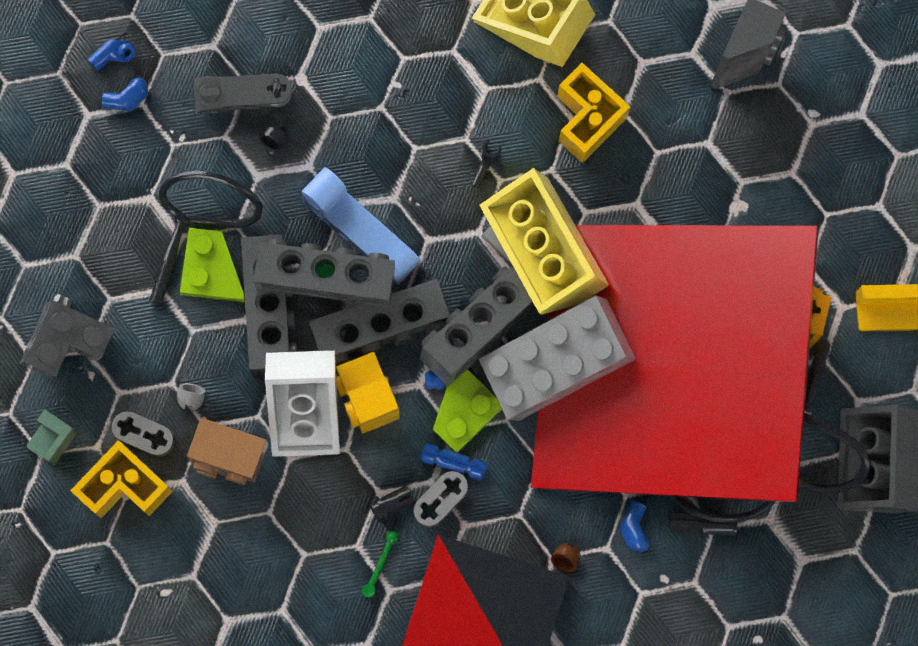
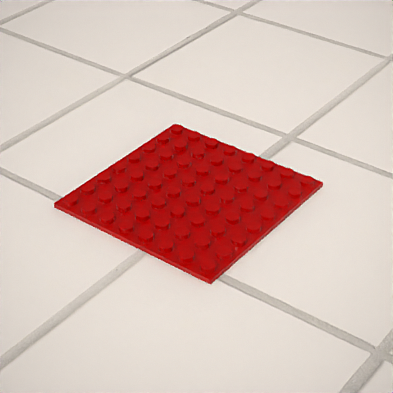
[531,225,818,502]

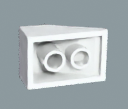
[265,351,340,457]

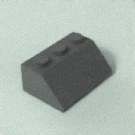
[711,0,787,89]
[837,404,918,513]

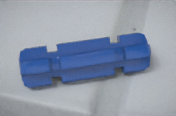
[421,444,487,480]

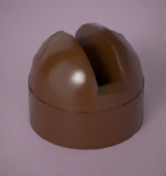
[551,542,581,573]

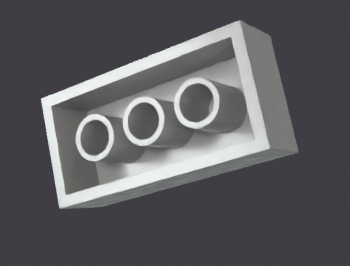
[479,296,636,421]

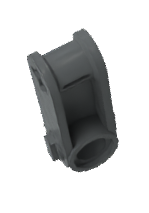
[194,73,292,114]

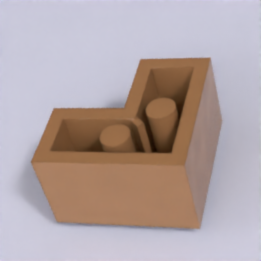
[187,418,269,485]

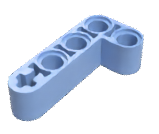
[301,167,421,286]

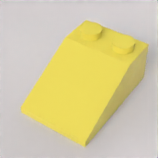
[472,0,595,67]

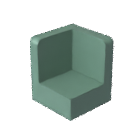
[27,409,77,466]

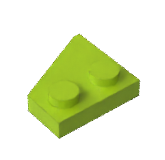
[180,228,245,302]
[433,369,502,453]

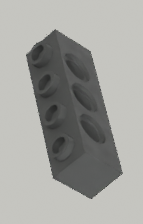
[241,235,297,375]
[253,239,395,307]
[420,265,535,387]
[309,279,450,366]

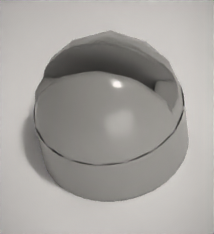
[177,383,206,411]

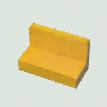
[856,284,918,331]

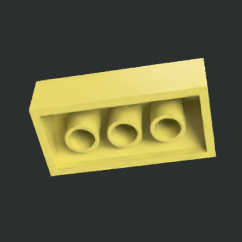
[480,168,609,315]

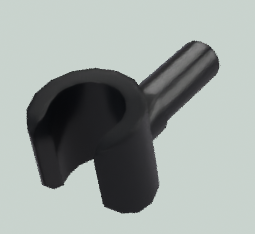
[471,140,502,188]

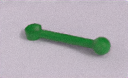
[362,531,399,598]

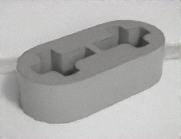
[112,411,175,457]
[414,471,468,528]

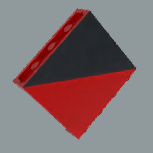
[402,534,569,646]

